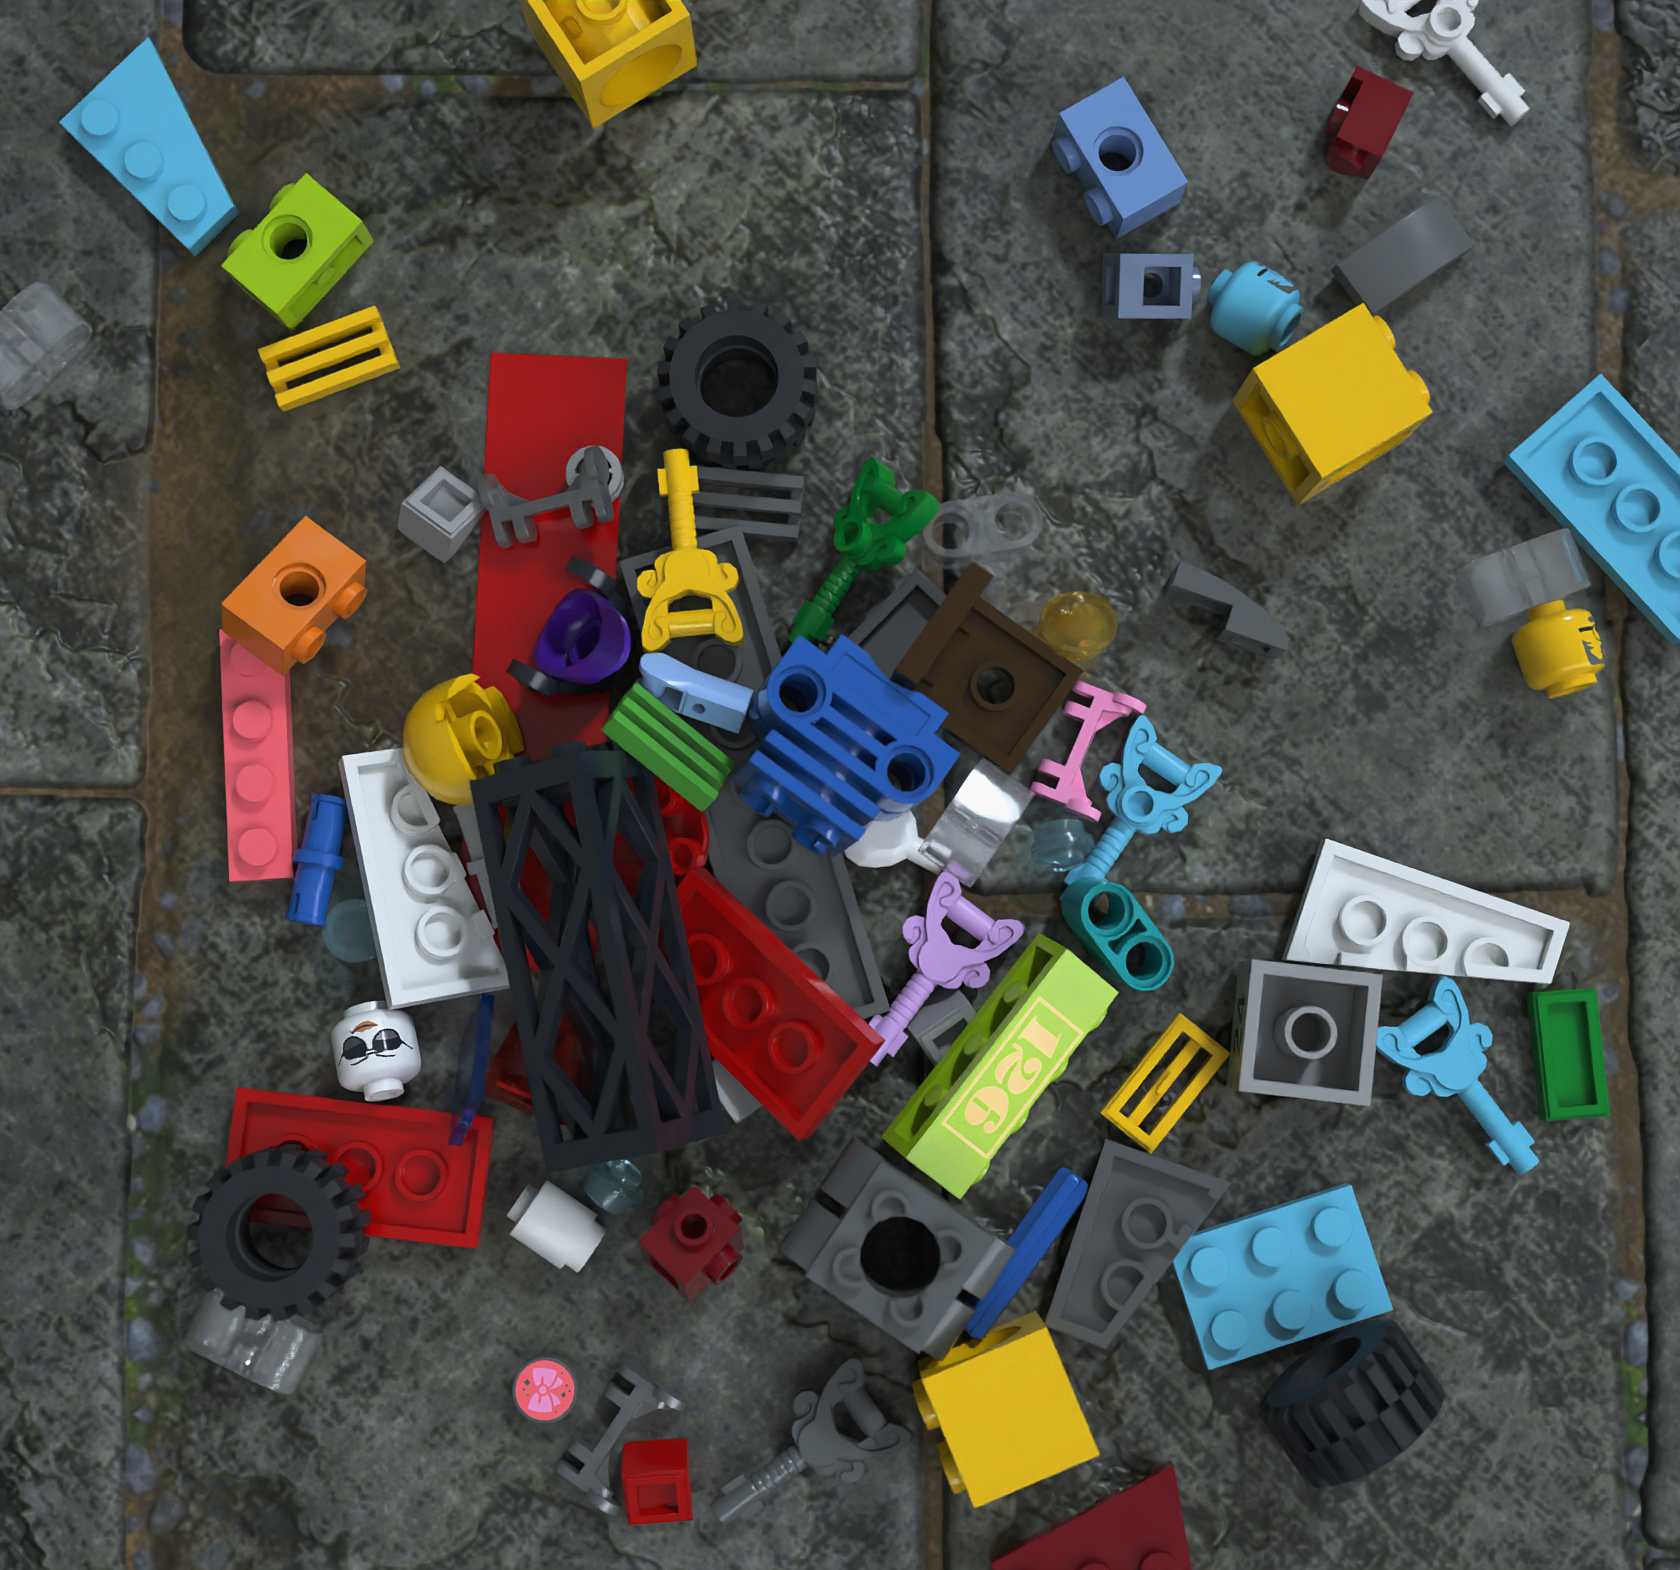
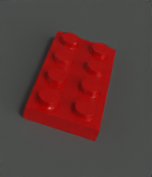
[657,867,886,1141]
[225,1087,497,1248]

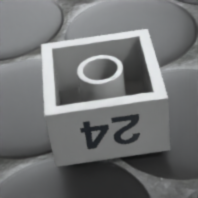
[1226,959,1383,1106]

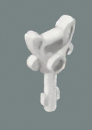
[1359,0,1530,126]

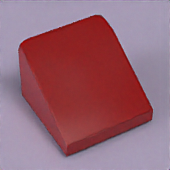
[622,1438,693,1525]

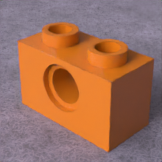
[221,516,367,676]

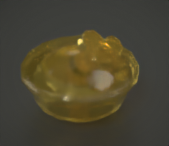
[1039,591,1118,661]

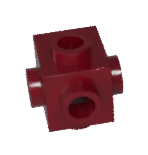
[638,1185,744,1304]

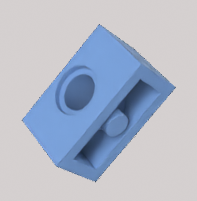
[1052,77,1188,239]

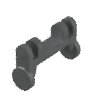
[478,445,614,549]
[554,1362,688,1515]

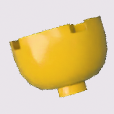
[402,673,524,806]

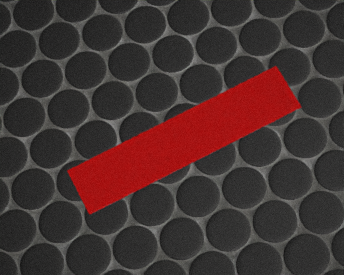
[461,353,627,971]

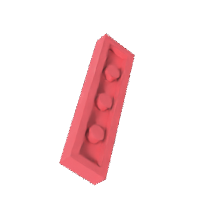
[219,629,297,883]

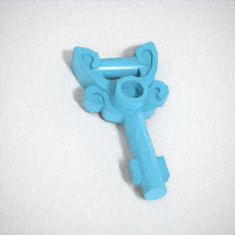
[1059,715,1222,903]
[1376,975,1539,1175]

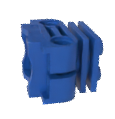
[731,634,961,857]

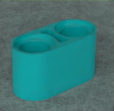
[1061,877,1174,991]

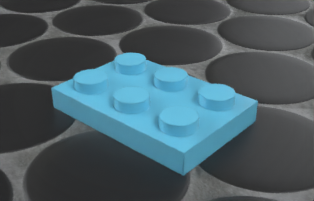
[1171,1183,1393,1370]

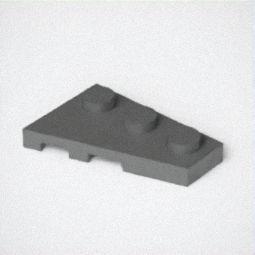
[1045,1139,1232,1349]

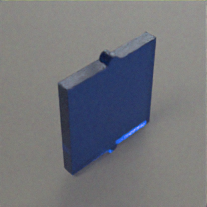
[448,993,495,1146]

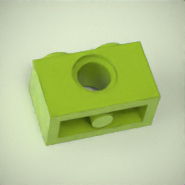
[221,173,374,332]

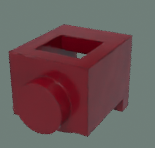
[1323,66,1414,179]

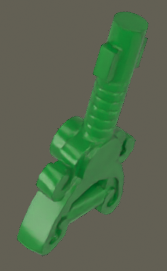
[787,456,940,644]

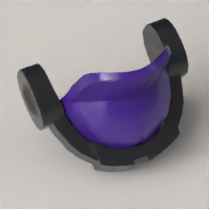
[505,556,638,698]

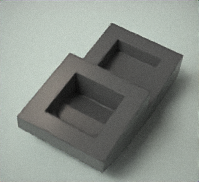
[1331,196,1475,317]
[1164,561,1290,660]

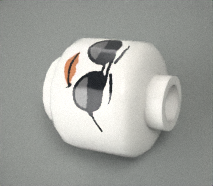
[331,1001,421,1102]

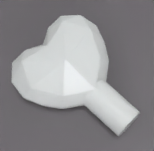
[844,810,950,875]

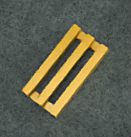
[258,306,400,412]
[1098,1013,1231,1154]

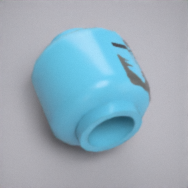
[1206,261,1305,356]

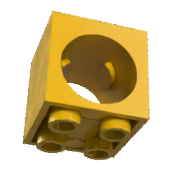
[519,0,697,129]
[1232,303,1433,506]
[911,1311,1100,1508]

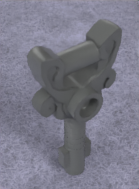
[711,1352,914,1526]

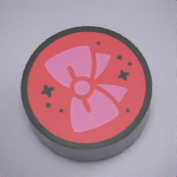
[512,1354,580,1423]

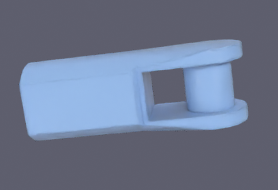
[634,652,754,734]

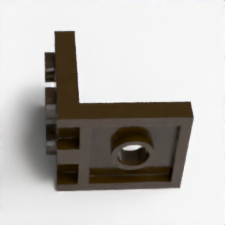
[890,561,1084,776]

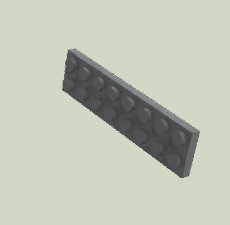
[619,525,891,1019]

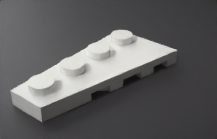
[338,748,510,1010]
[1282,839,1570,984]

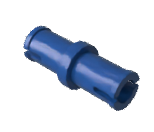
[284,794,348,927]

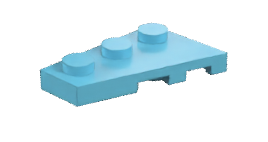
[59,37,239,257]

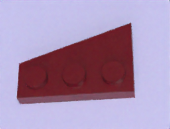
[990,1460,1192,1570]

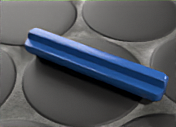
[964,1167,1090,1340]

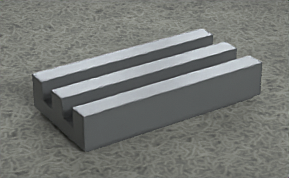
[690,465,805,542]

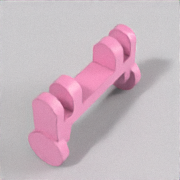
[1029,681,1147,822]

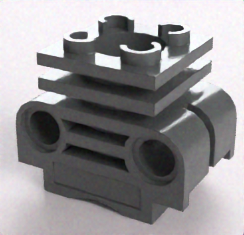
[779,1136,1016,1361]

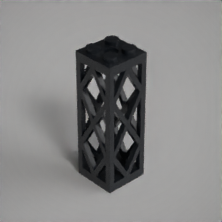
[469,741,726,1173]

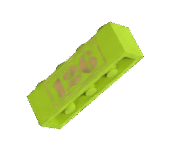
[881,933,1119,1199]

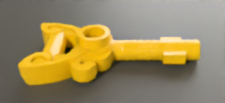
[637,449,745,654]

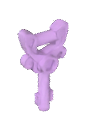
[869,869,1025,1066]

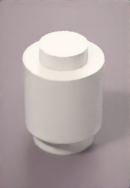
[506,1180,607,1273]

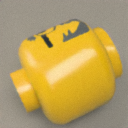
[1512,600,1607,699]

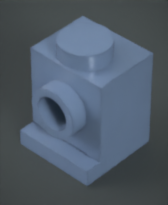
[1101,253,1201,319]

